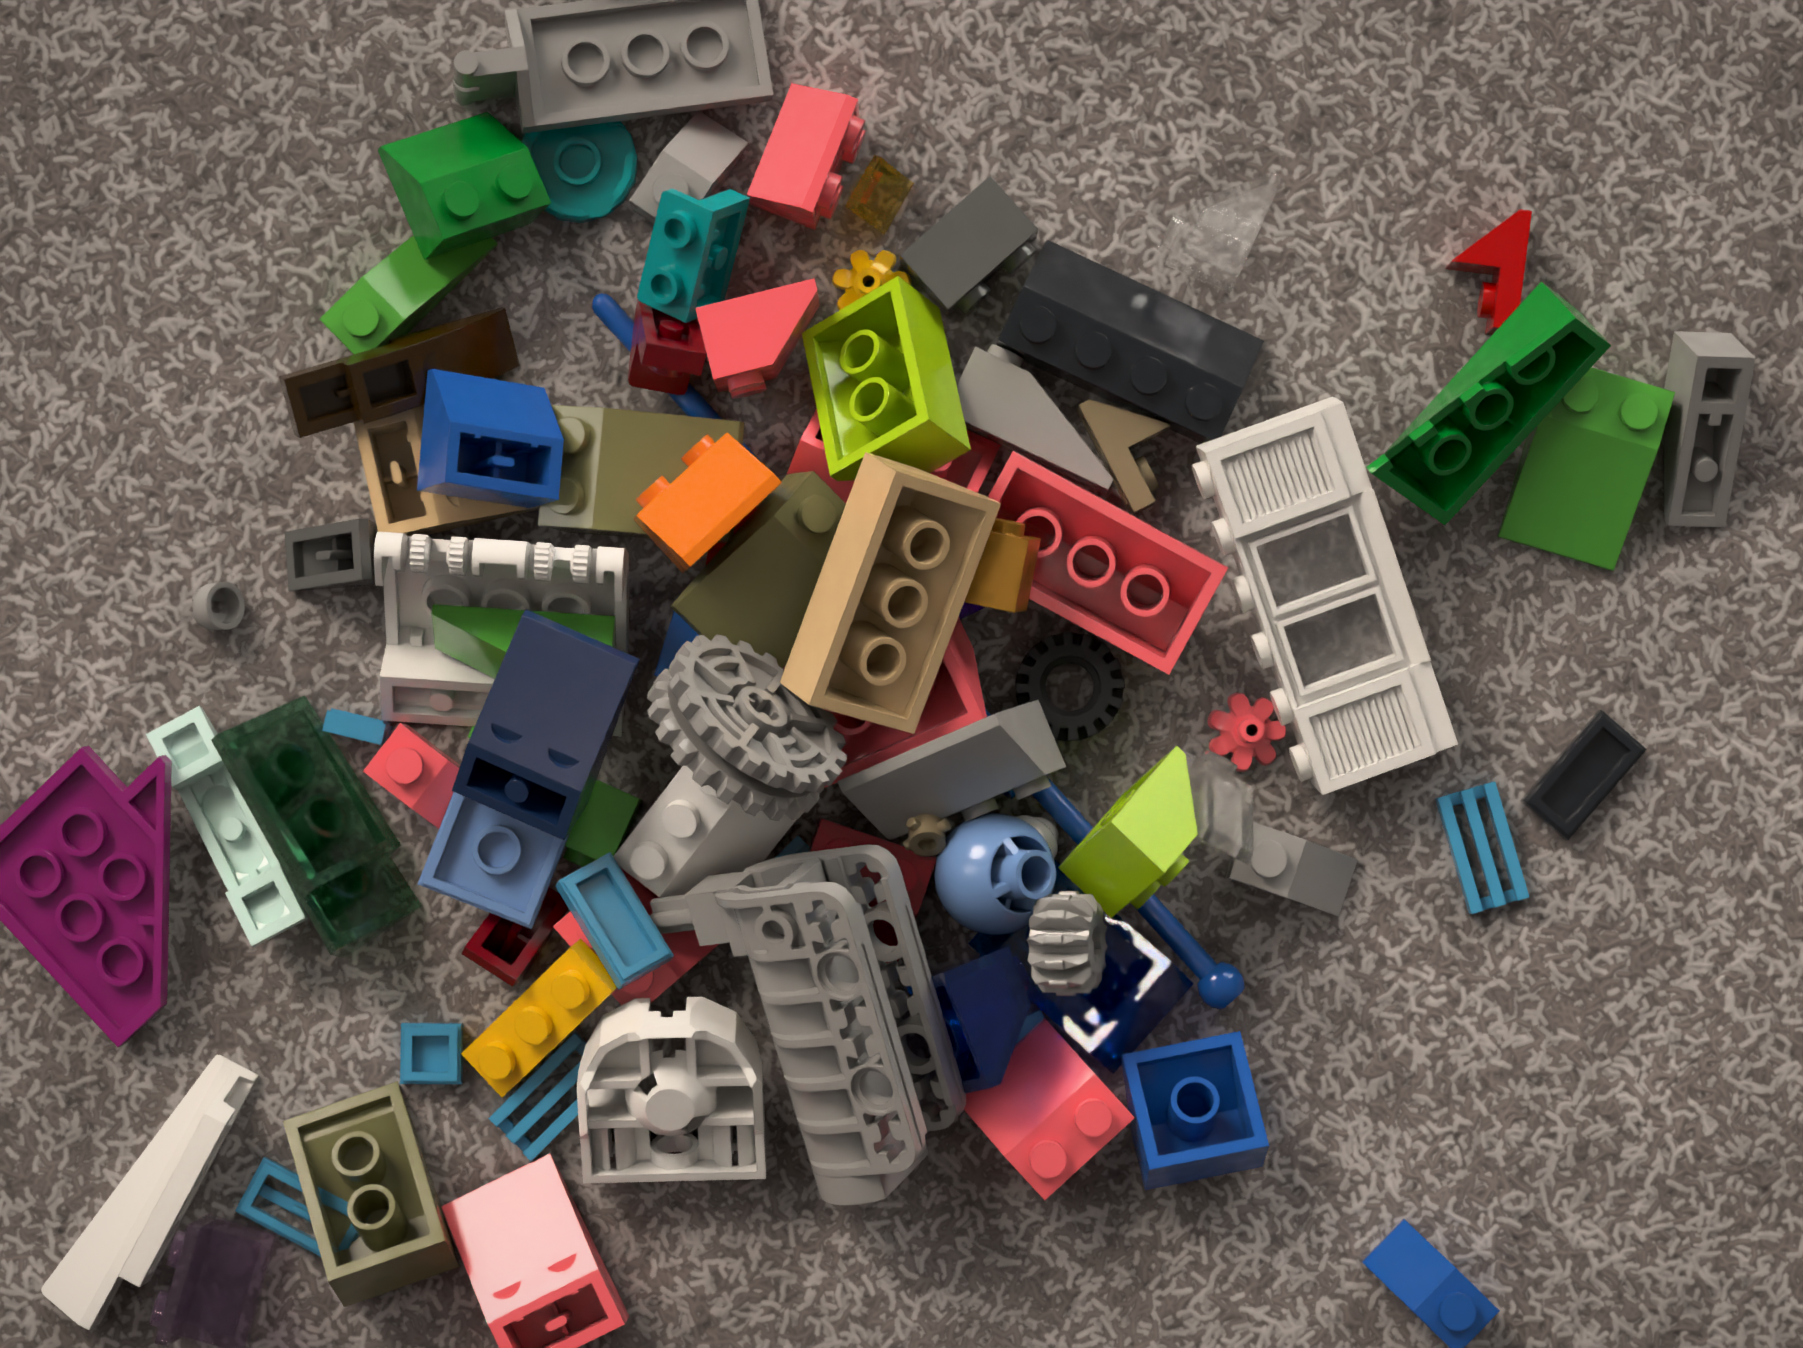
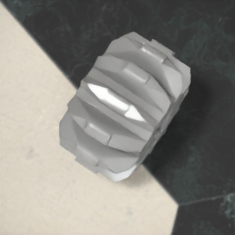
[1027,891,1108,996]

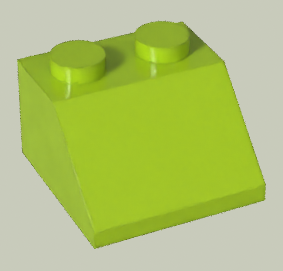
[1058,746,1198,918]

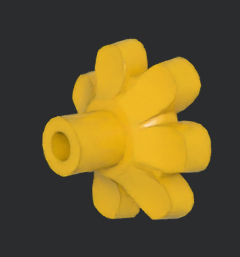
[832,250,911,310]

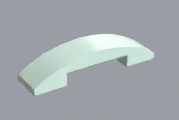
[146,706,308,947]

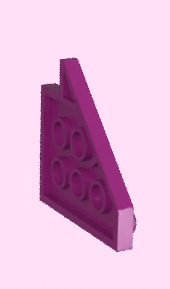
[0,745,172,1048]

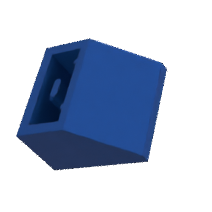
[417,369,564,508]

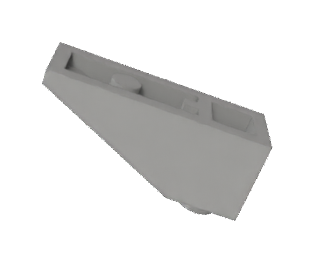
[1664,331,1756,527]
[957,344,1113,495]

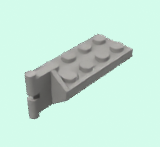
[453,0,774,134]

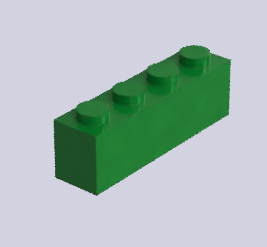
[1366,281,1611,525]

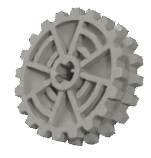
[647,635,847,821]

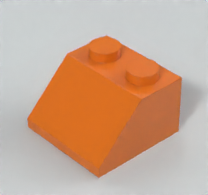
[633,433,782,573]

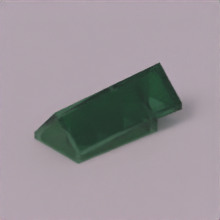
[211,695,422,958]

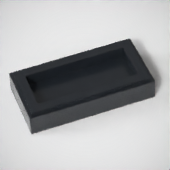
[1520,710,1647,840]

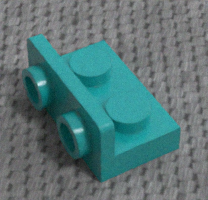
[637,189,750,323]

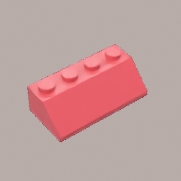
[988,451,1228,675]

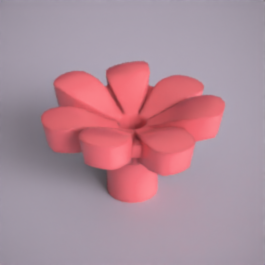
[1207,692,1286,772]

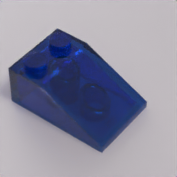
[968,859,1194,1074]

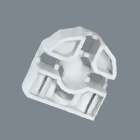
[577,997,767,1183]

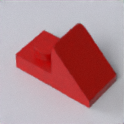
[1445,209,1532,335]

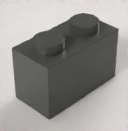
[900,176,1038,317]

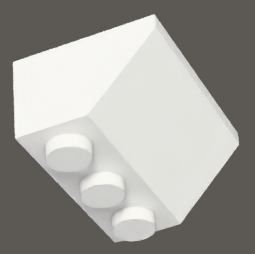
[613,765,796,897]

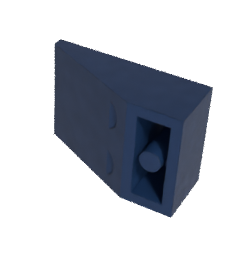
[452,609,640,840]

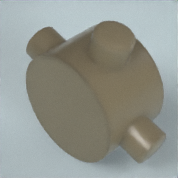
[903,814,951,856]

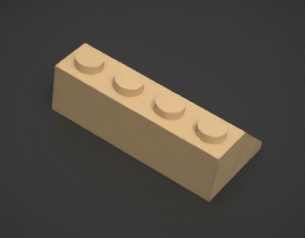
[780,452,1001,734]

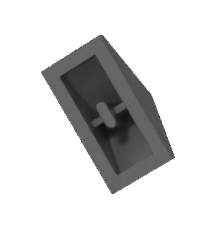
[285,519,378,591]

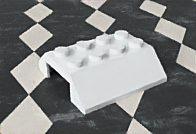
[374,532,629,737]

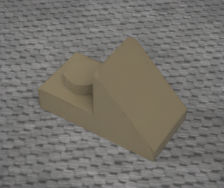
[1076,399,1170,516]

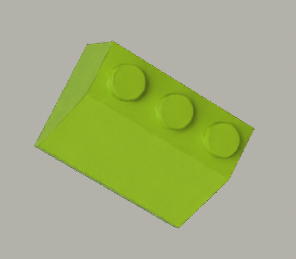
[802,276,971,481]

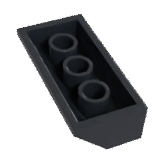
[997,240,1264,444]

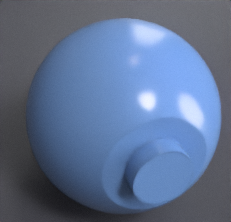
[934,813,1056,935]

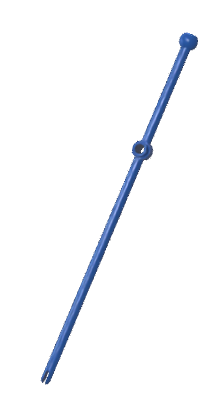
[592,293,1245,1010]

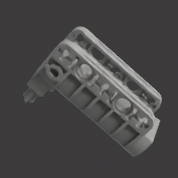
[650,844,966,1205]

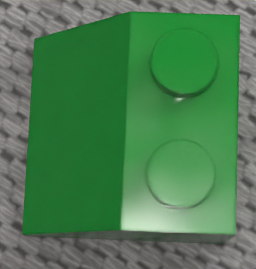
[378,112,551,260]

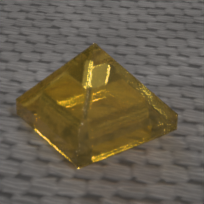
[845,154,914,235]

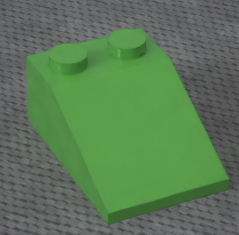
[1497,367,1675,571]

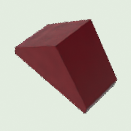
[461,887,569,987]

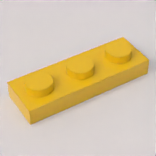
[461,939,617,1098]

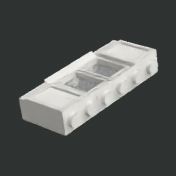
[1192,396,1458,795]

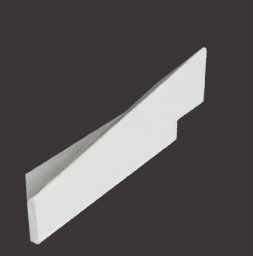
[41,1055,259,1330]

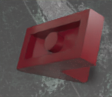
[628,300,706,395]

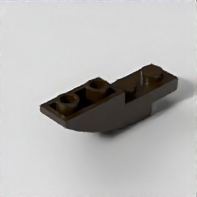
[279,307,520,438]

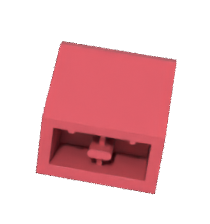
[747,83,866,230]

